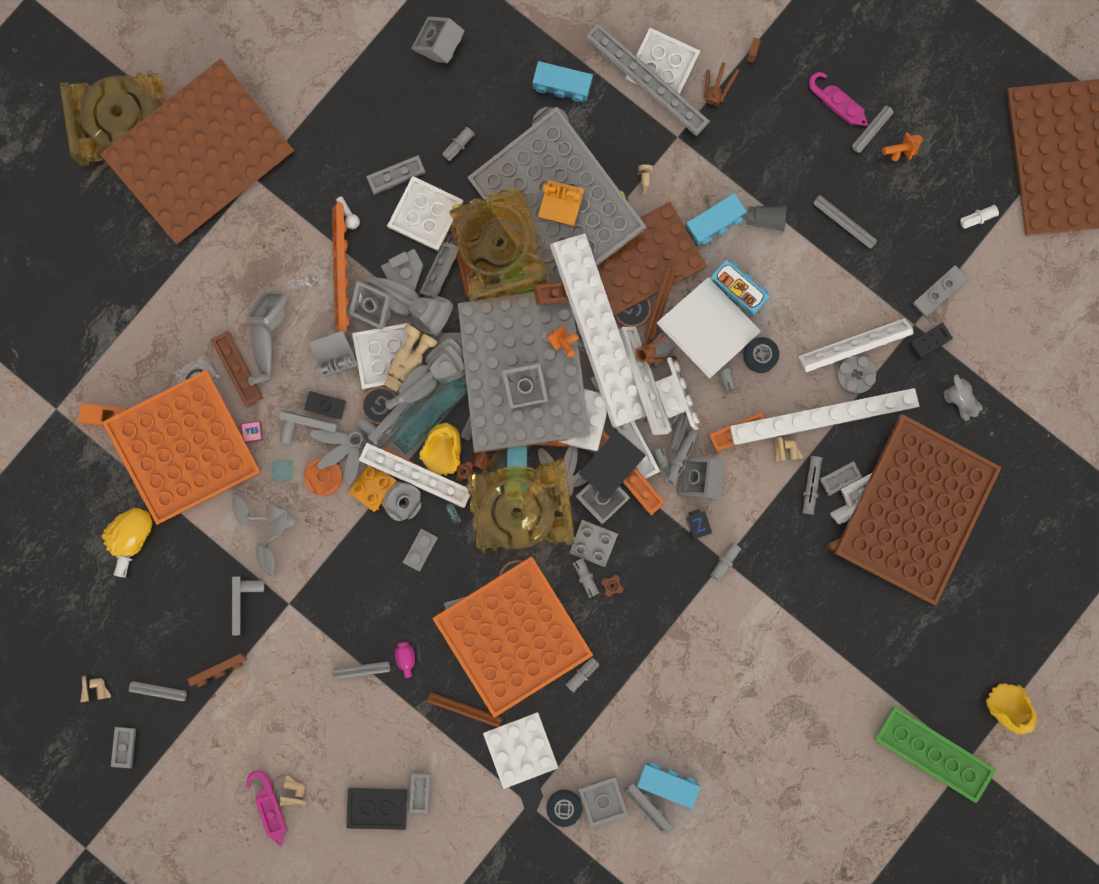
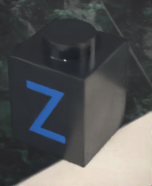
[685,509,712,540]

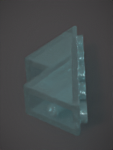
[393,378,468,454]

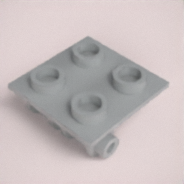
[309,330,358,377]
[569,520,618,567]

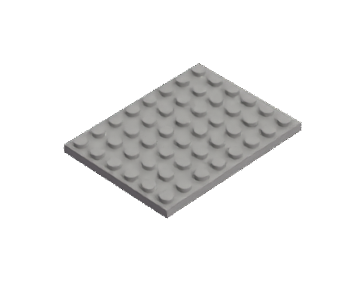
[468,107,647,284]
[458,292,590,453]

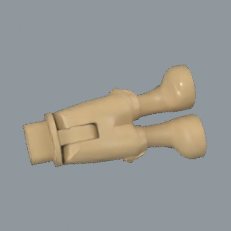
[384,324,437,392]

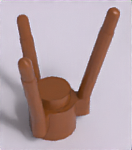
[703,62,739,105]
[636,334,677,364]
[471,450,501,470]

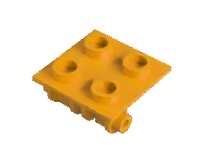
[538,180,585,226]
[348,465,397,512]

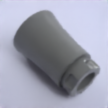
[747,205,787,232]

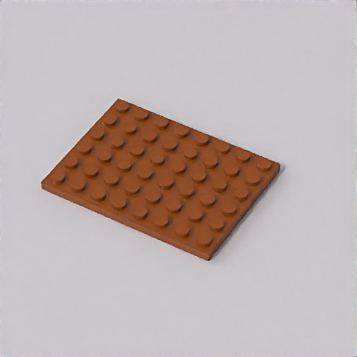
[100,58,294,245]
[1006,79,1099,236]
[834,415,1002,606]

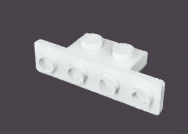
[655,357,700,431]
[830,473,872,524]

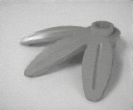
[309,430,366,485]
[538,446,587,498]

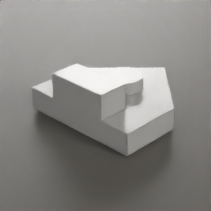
[381,249,424,291]

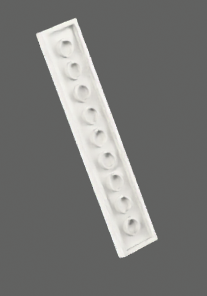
[550,234,646,428]

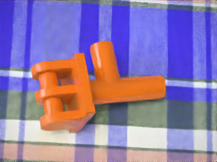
[882,133,923,161]
[545,324,579,357]

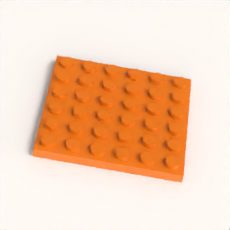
[102,370,261,525]
[432,556,593,718]

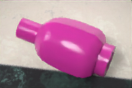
[395,641,415,678]

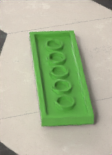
[874,706,996,804]

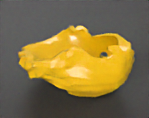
[419,423,461,476]
[102,508,152,557]
[986,683,1038,734]

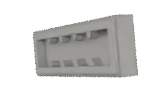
[913,265,968,317]
[624,783,673,834]

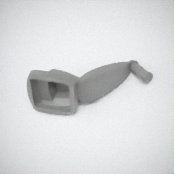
[363,277,453,337]
[247,291,288,386]
[385,338,466,409]

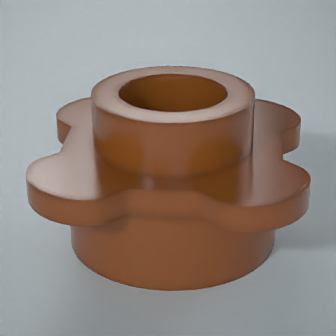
[456,461,474,481]
[602,575,623,597]

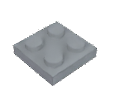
[578,777,628,827]

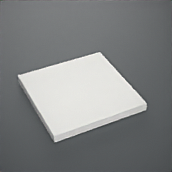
[657,277,761,378]

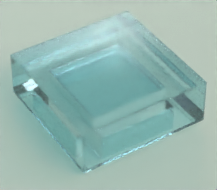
[272,460,293,481]
[446,503,462,524]

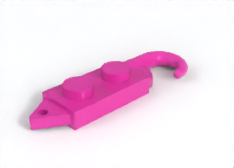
[809,72,868,127]
[246,770,287,846]

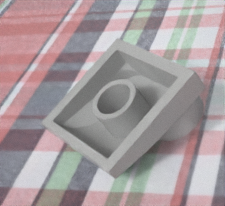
[349,280,392,329]
[502,362,549,409]
[576,484,630,524]

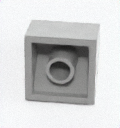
[411,17,464,63]
[677,458,725,500]

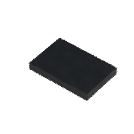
[579,430,646,499]
[347,788,407,830]

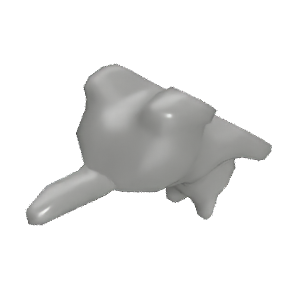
[944,375,983,421]

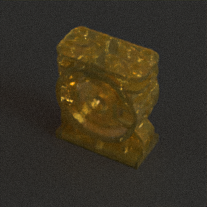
[60,70,166,167]
[449,188,550,302]
[467,458,575,552]

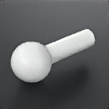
[336,196,360,229]

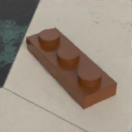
[187,653,247,688]

